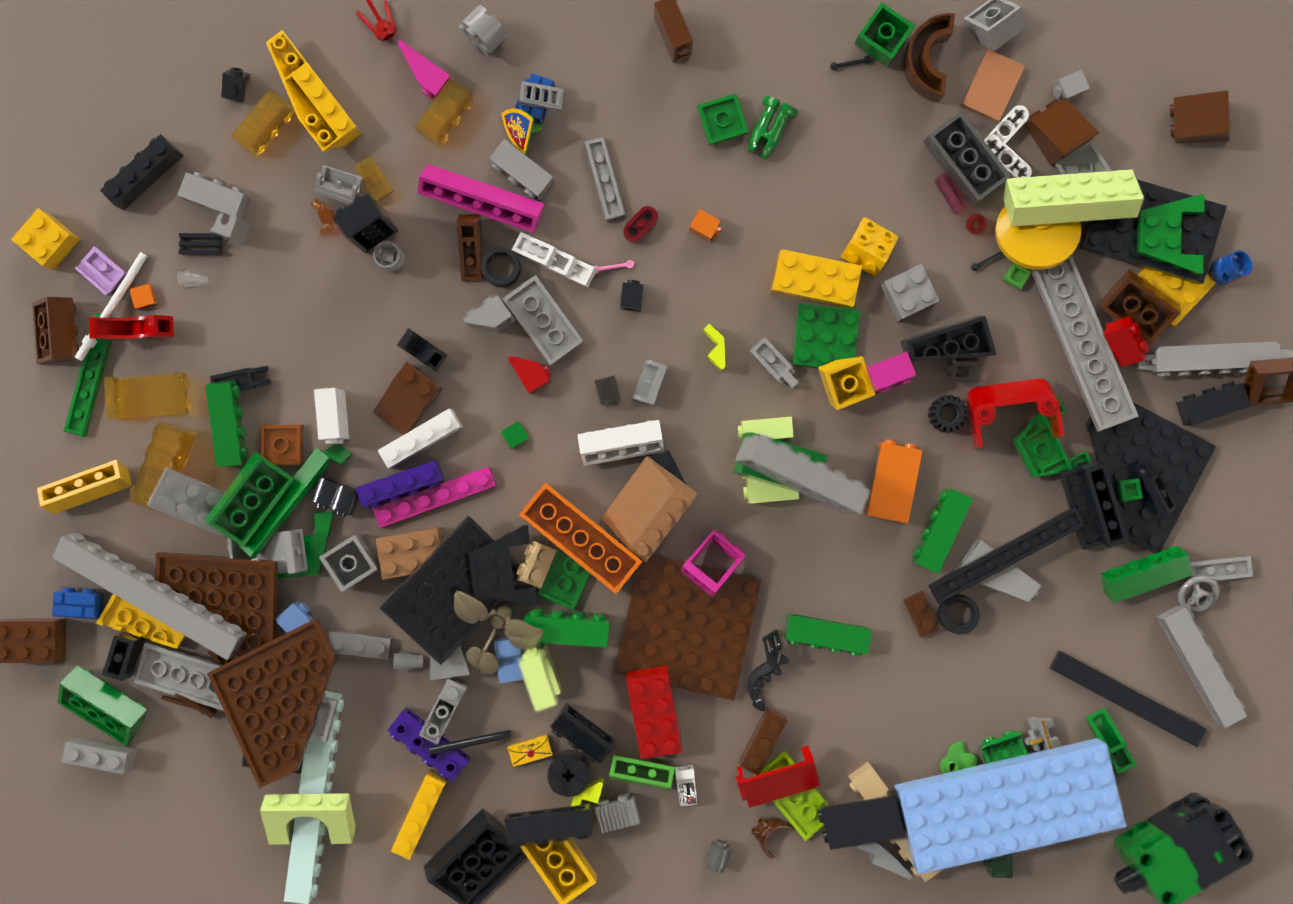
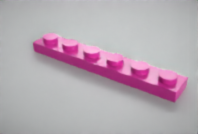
[373,467,496,528]

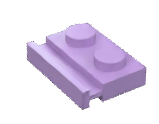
[75,246,127,296]

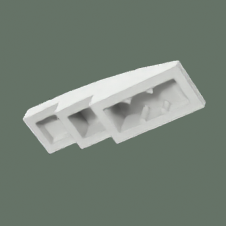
[512,232,597,288]

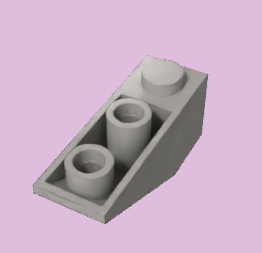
[419,677,468,745]

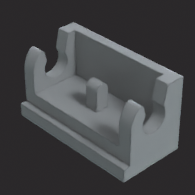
[314,165,363,205]
[210,213,250,245]
[632,360,667,406]

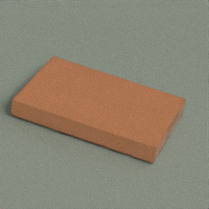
[961,49,1025,123]

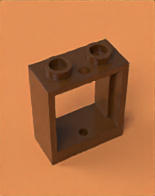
[1244,357,1293,406]

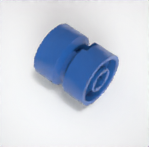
[1210,250,1253,285]

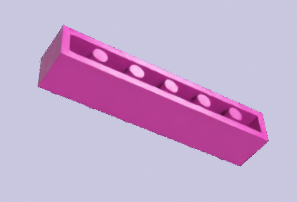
[417,164,545,233]

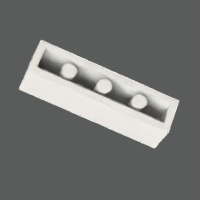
[377,409,463,468]
[578,420,665,466]

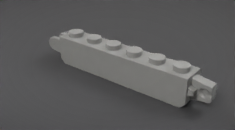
[1136,341,1293,377]

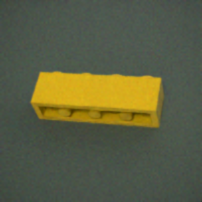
[37,460,132,515]
[391,769,448,860]

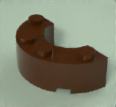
[903,13,955,102]

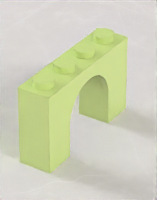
[737,417,799,504]
[519,643,562,712]
[260,794,356,845]

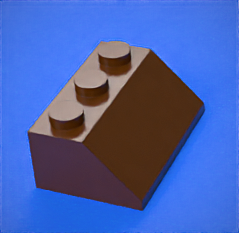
[32,297,79,364]

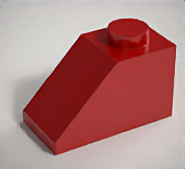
[507,356,552,394]

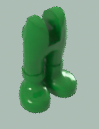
[748,96,798,160]

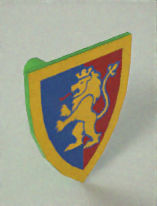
[501,108,542,155]

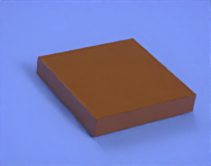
[260,425,303,466]

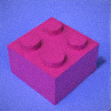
[867,352,916,394]

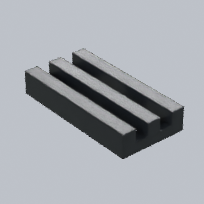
[179,233,222,255]

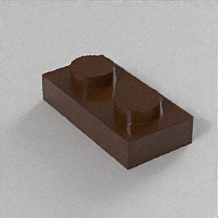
[903,591,940,638]

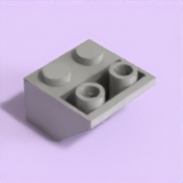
[463,295,516,332]

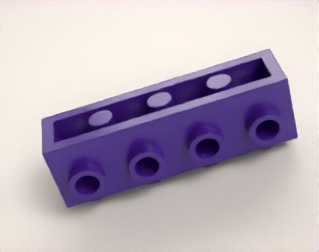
[355,461,445,509]
[387,707,471,782]

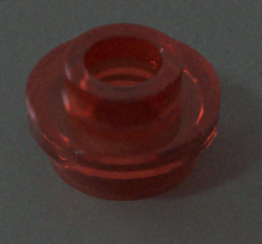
[966,214,987,235]

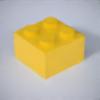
[11,208,80,270]

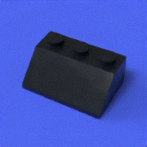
[550,703,615,764]

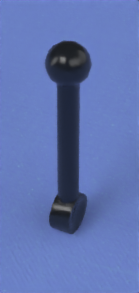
[830,55,872,70]
[971,251,1003,271]

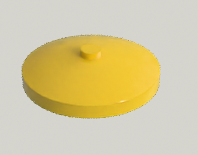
[995,206,1081,270]

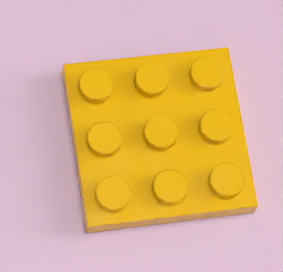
[1138,268,1216,328]

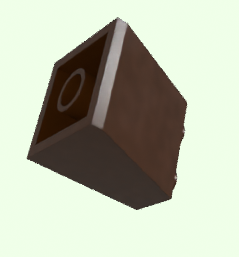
[1170,90,1229,143]
[1025,98,1099,166]

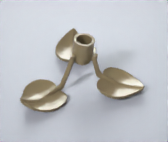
[454,590,543,674]

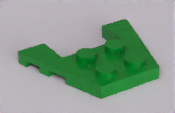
[1137,194,1205,275]
[1013,396,1091,478]
[277,512,335,579]

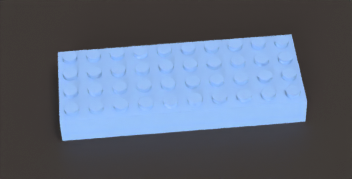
[894,738,1126,875]

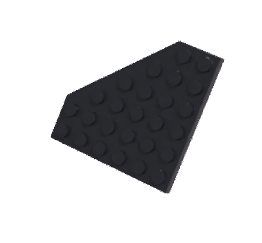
[1086,402,1216,554]

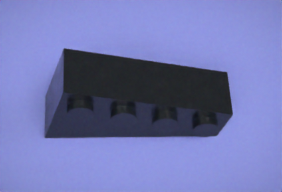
[900,315,997,361]

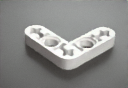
[984,105,1032,179]

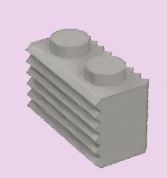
[594,793,641,834]

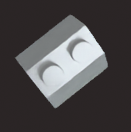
[963,0,1027,51]

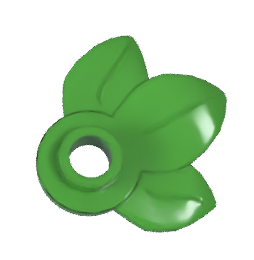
[940,741,978,774]

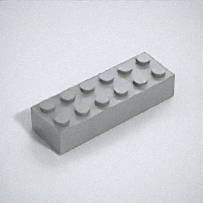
[735,434,870,514]

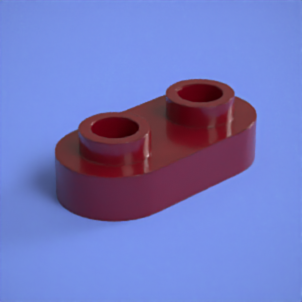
[623,206,658,243]

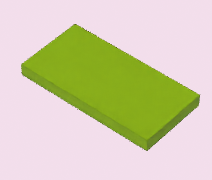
[753,750,830,842]

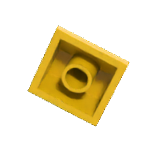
[818,356,875,410]

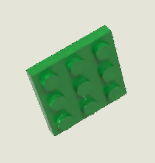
[792,304,860,368]

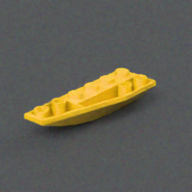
[266,30,362,152]

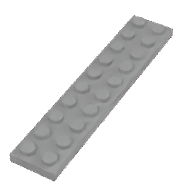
[1030,255,1138,432]
[134,642,339,742]

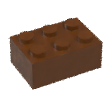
[1101,269,1181,344]
[0,618,66,663]

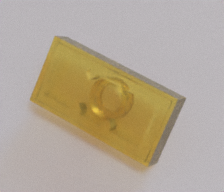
[354,156,394,202]

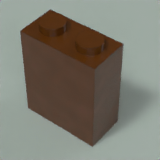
[654,0,693,62]

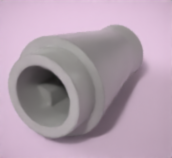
[393,651,423,672]

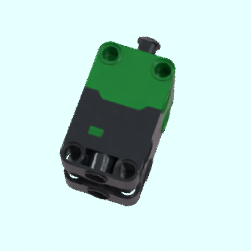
[1113,792,1253,904]

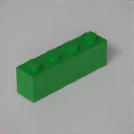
[205,381,249,467]
[912,488,973,574]
[1100,546,1192,603]
[784,613,872,657]

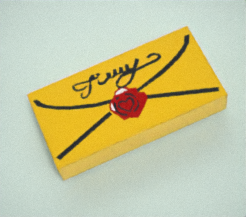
[508,734,553,767]

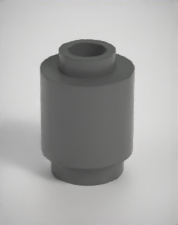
[707,839,731,873]

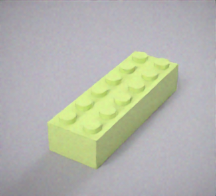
[1003,170,1144,226]

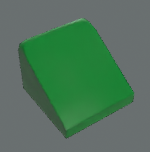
[500,421,529,449]
[324,444,352,466]

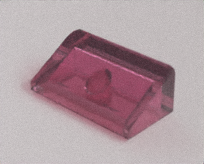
[934,173,968,215]

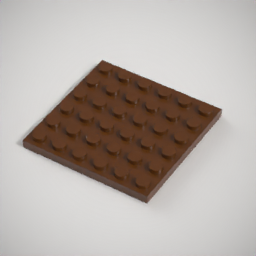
[614,555,762,701]

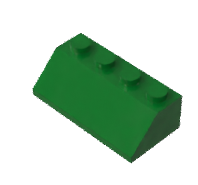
[57,665,147,747]

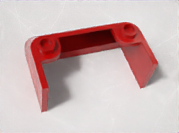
[966,378,1064,450]

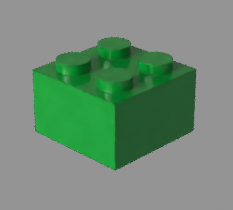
[854,2,916,67]

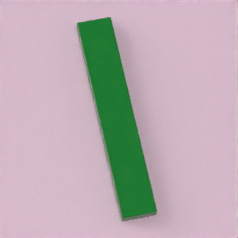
[63,313,114,437]
[239,448,333,559]

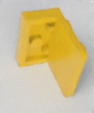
[841,217,898,277]

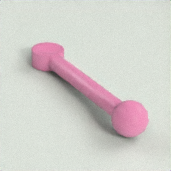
[593,260,634,274]

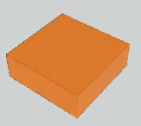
[129,284,157,310]

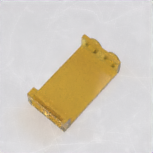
[104,372,191,420]

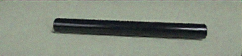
[428,730,511,755]

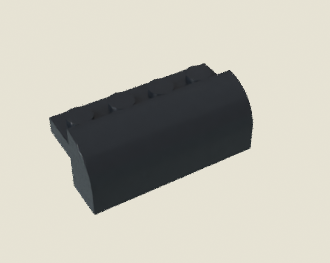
[1058,460,1129,550]

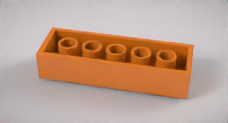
[519,483,642,594]

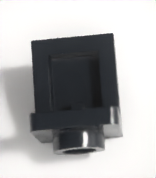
[221,67,250,102]

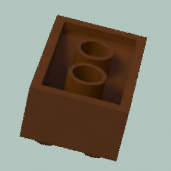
[373,362,443,435]

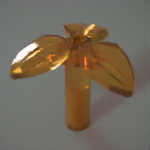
[311,199,336,234]

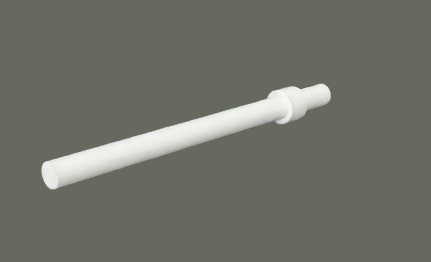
[75,252,148,361]

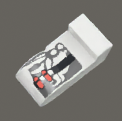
[675,765,697,807]

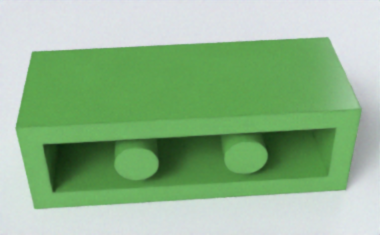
[609,755,675,791]

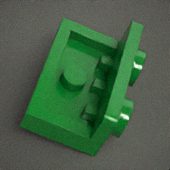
[979,730,1028,764]

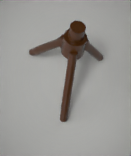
[161,693,216,718]

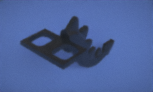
[747,629,789,711]

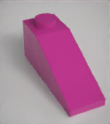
[398,40,453,101]

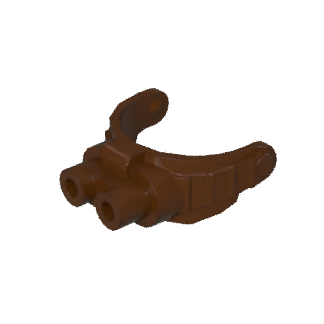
[751,817,795,859]

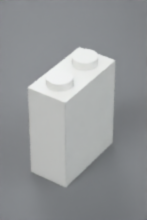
[314,388,349,444]

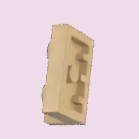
[517,541,557,589]

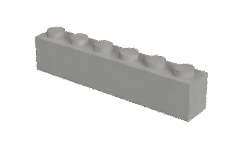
[1156,605,1247,729]

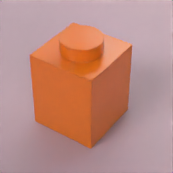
[689,209,722,242]

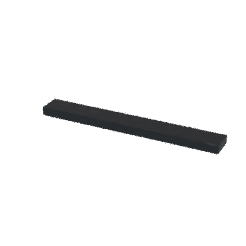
[928,507,1085,604]
[1049,650,1207,747]

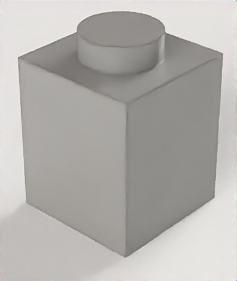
[1053,70,1090,101]

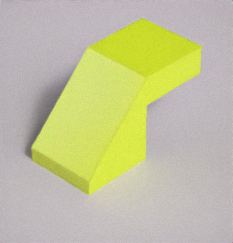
[703,324,725,371]
[571,777,604,806]

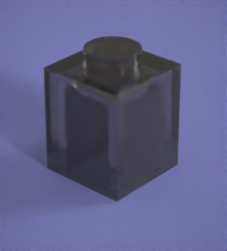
[594,375,621,408]

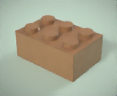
[376,527,443,580]

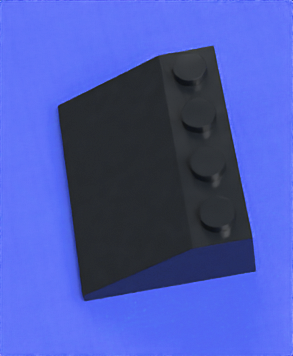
[423,808,527,904]

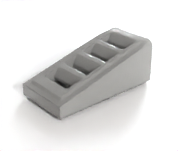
[519,81,564,111]

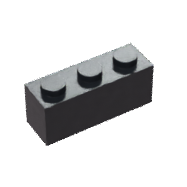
[1176,381,1251,426]

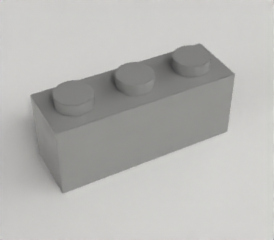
[489,139,554,201]
[177,172,250,218]
[62,737,137,774]

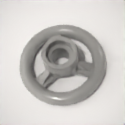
[1178,576,1220,612]

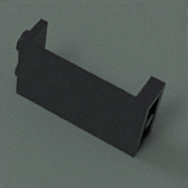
[818,790,905,850]

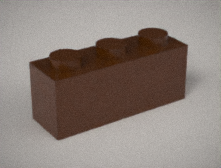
[739,706,788,775]

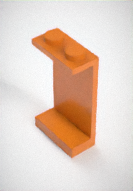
[864,439,923,523]

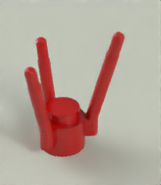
[356,0,397,41]

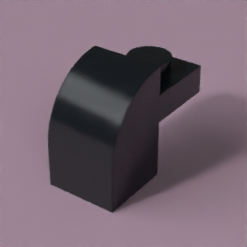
[397,328,447,372]

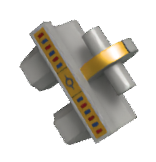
[1024,717,1061,752]

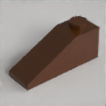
[456,214,482,281]

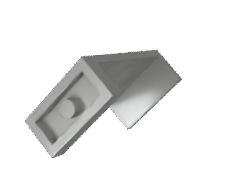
[227,529,308,574]

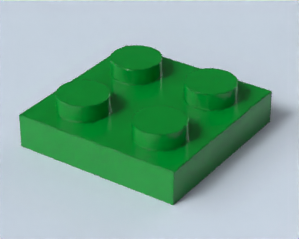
[697,93,748,146]

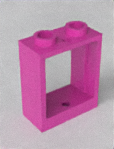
[681,530,746,598]

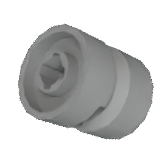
[373,241,405,273]

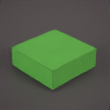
[1002,263,1032,290]

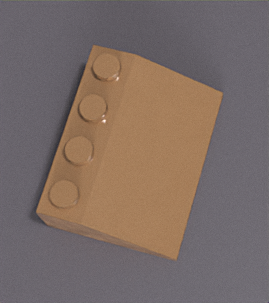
[602,456,697,562]

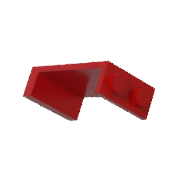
[735,745,820,808]

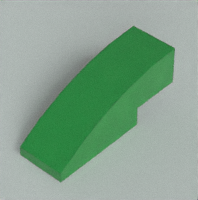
[1085,708,1137,776]

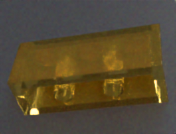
[415,77,473,147]
[231,89,295,157]

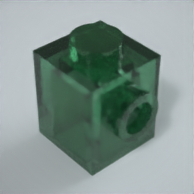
[984,853,1013,878]

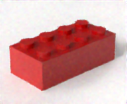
[626,665,682,759]

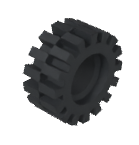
[928,395,969,433]

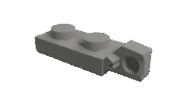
[749,337,799,389]

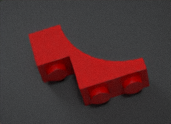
[89,315,174,341]

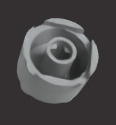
[458,5,507,55]

